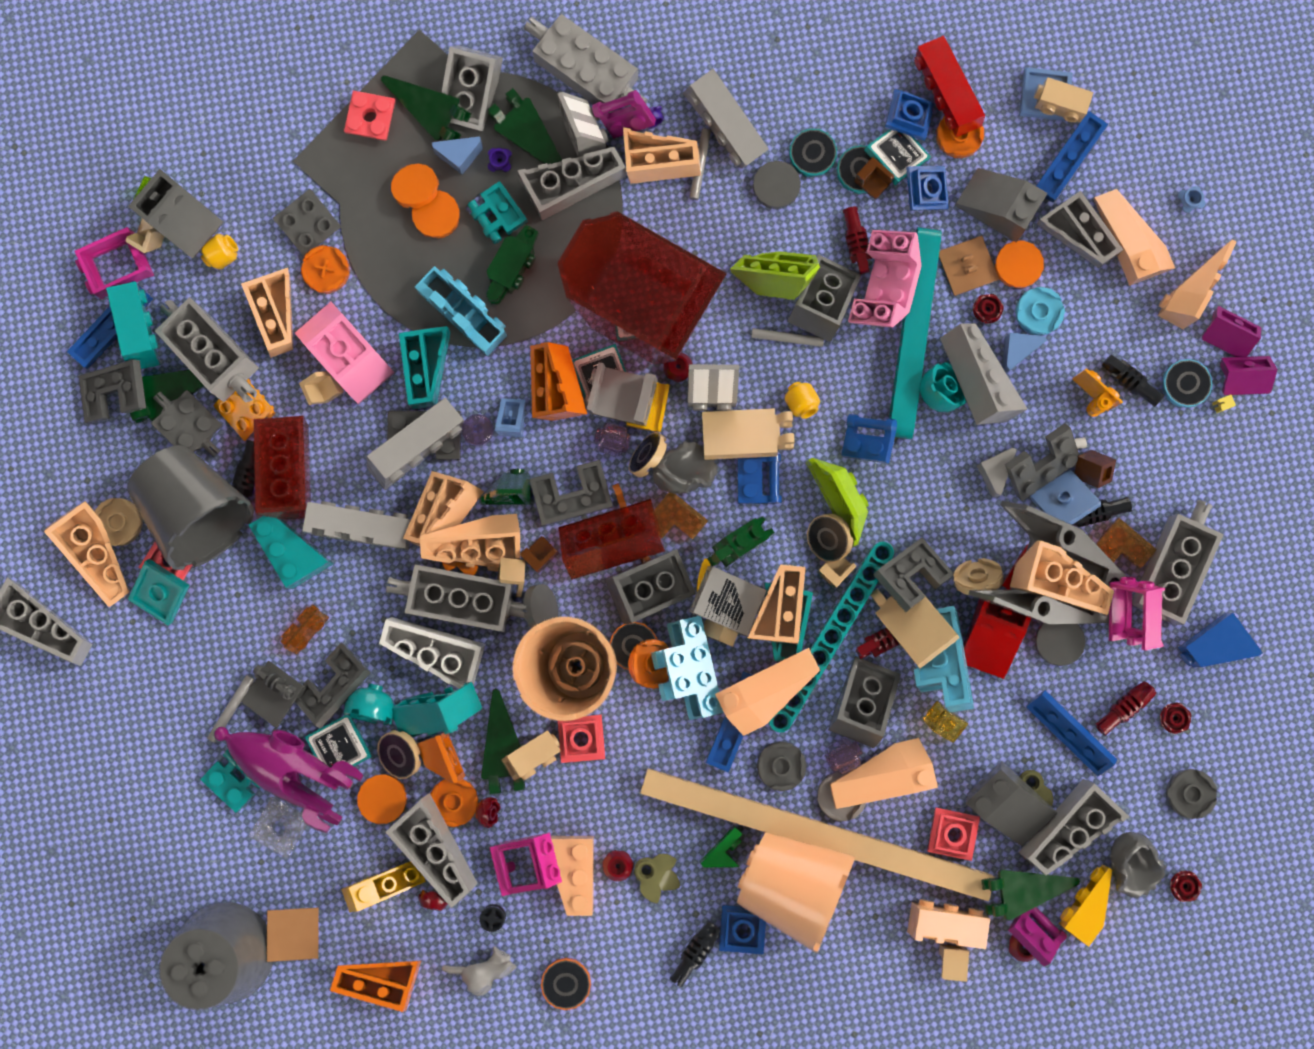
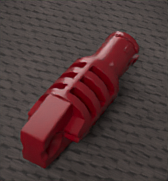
[843,206,872,274]
[856,628,900,659]
[1094,681,1157,736]

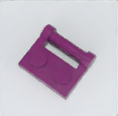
[592,90,656,139]
[1008,907,1067,967]

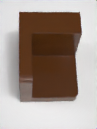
[854,157,894,199]
[1074,450,1116,488]
[520,536,559,573]

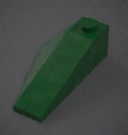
[479,469,531,505]

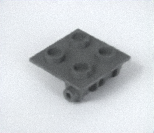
[273,189,341,256]
[241,660,305,728]

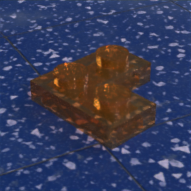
[640,492,708,544]
[1095,518,1157,569]

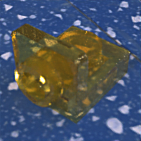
[923,701,968,743]

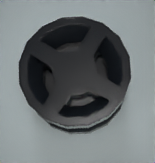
[480,904,506,932]

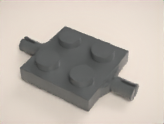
[151,390,223,458]

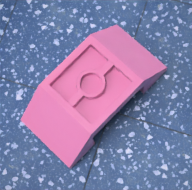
[848,230,921,328]
[295,302,395,404]

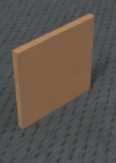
[939,236,999,296]
[267,907,319,962]

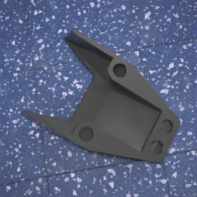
[968,501,1127,624]

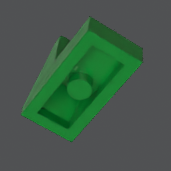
[700,825,742,867]

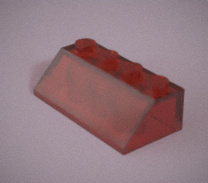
[254,416,311,520]
[558,499,665,580]

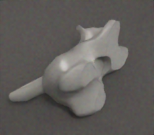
[442,946,517,996]

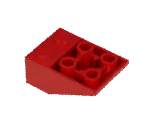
[963,599,1031,679]

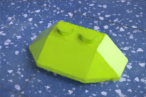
[730,251,820,300]
[806,458,869,548]

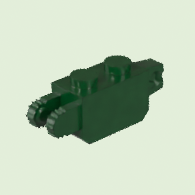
[486,225,539,306]
[707,516,775,568]

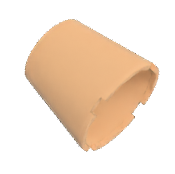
[513,617,617,721]
[737,832,855,953]

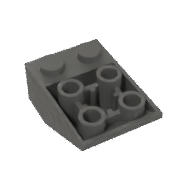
[128,169,224,259]

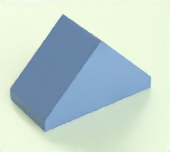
[432,136,483,175]
[1002,333,1047,373]
[495,398,526,437]

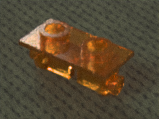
[280,604,329,655]

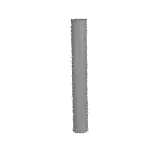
[689,128,711,200]
[751,328,824,347]
[207,674,255,743]

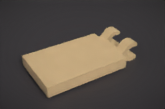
[702,408,795,460]
[870,583,960,668]

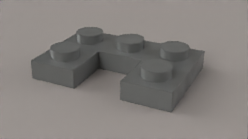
[78,359,146,424]
[387,411,461,460]
[1005,423,1079,501]
[530,460,613,526]
[873,538,954,612]
[295,642,371,729]

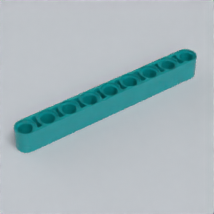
[889,227,942,440]
[768,542,894,733]

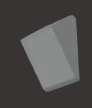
[977,448,1017,498]

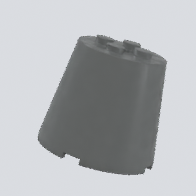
[127,445,254,570]
[159,902,273,1010]

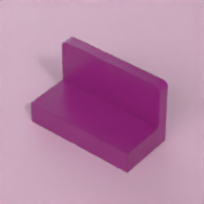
[1202,306,1262,357]
[1220,356,1278,395]

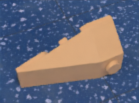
[1093,189,1175,286]
[1157,240,1236,329]
[44,501,130,607]
[420,514,520,572]
[1010,540,1114,615]
[715,648,820,736]
[830,738,938,809]

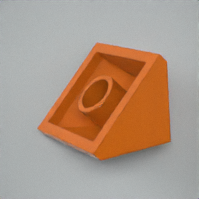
[417,732,465,784]

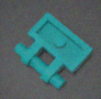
[467,181,528,244]
[200,749,260,813]

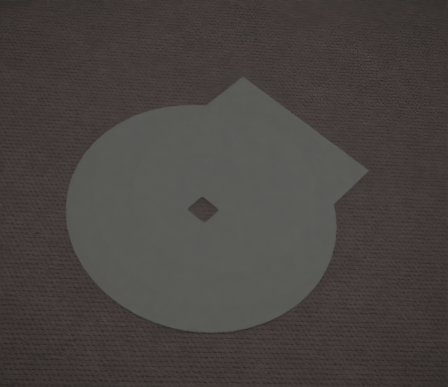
[293,29,623,347]

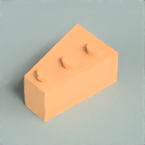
[623,127,701,184]
[241,268,294,358]
[403,471,484,547]
[748,565,806,644]
[551,836,594,916]
[907,899,990,949]

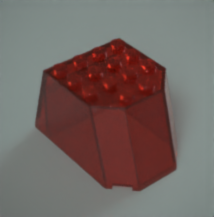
[557,211,727,365]

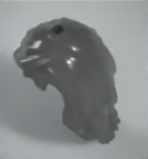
[653,441,718,494]
[1110,832,1167,898]

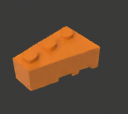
[530,342,587,421]
[330,961,421,1012]

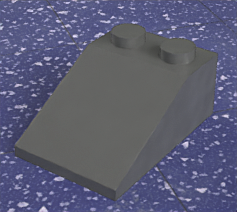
[955,168,1047,242]
[787,254,861,342]
[604,549,696,624]
[828,656,901,748]
[966,760,1057,846]

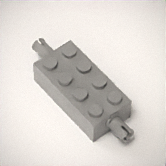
[524,14,648,113]
[155,297,259,402]
[1132,500,1224,630]
[386,564,527,632]

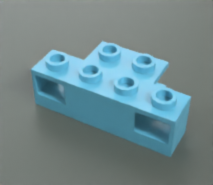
[415,266,507,357]
[914,606,974,713]
[651,616,724,720]

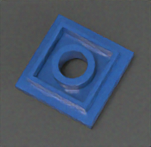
[885,89,934,141]
[906,166,949,211]
[719,904,766,955]

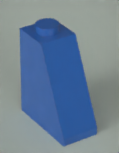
[1178,613,1263,667]

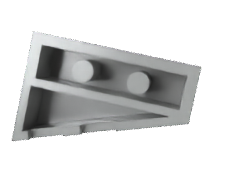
[1037,191,1123,268]

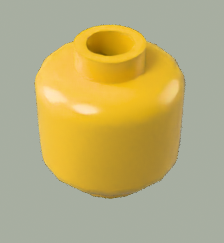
[201,234,238,270]
[784,382,820,419]

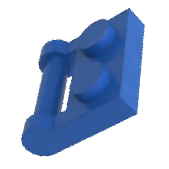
[841,414,897,464]
[737,454,782,504]

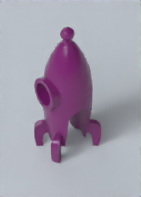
[214,727,363,833]

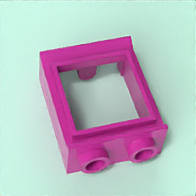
[75,227,154,299]
[1109,577,1165,650]
[489,832,562,896]

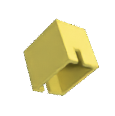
[1212,395,1236,413]

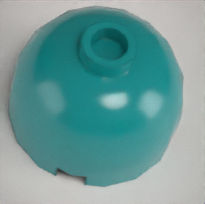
[920,363,967,412]
[343,684,394,726]

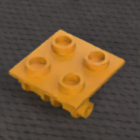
[1072,368,1123,417]
[213,379,276,441]

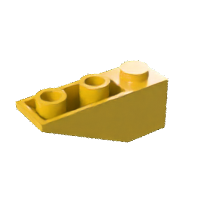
[341,861,426,913]
[1059,864,1112,947]

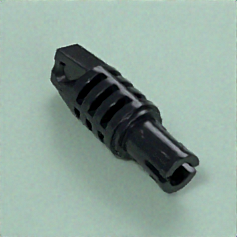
[1102,355,1165,407]
[232,440,262,498]
[1072,497,1132,527]
[670,920,721,988]

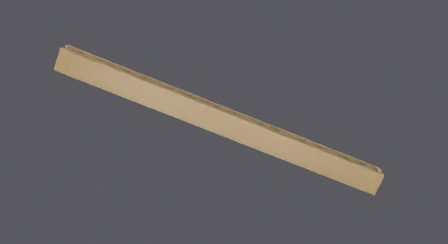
[640,768,995,901]

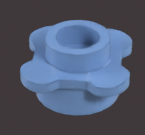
[1178,186,1205,213]

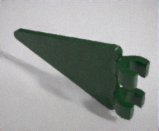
[381,75,472,141]
[488,88,562,165]
[130,370,204,424]
[481,689,526,794]
[981,870,1080,920]

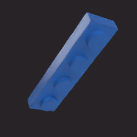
[1036,111,1108,203]
[67,281,154,369]
[705,671,752,773]
[1026,690,1117,776]

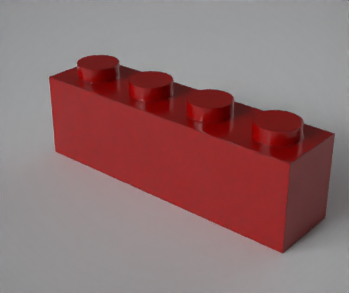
[914,35,986,137]

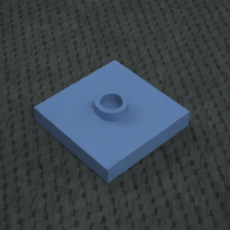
[1030,469,1101,525]

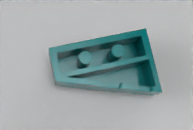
[106,281,161,369]
[399,326,451,409]
[249,512,334,589]

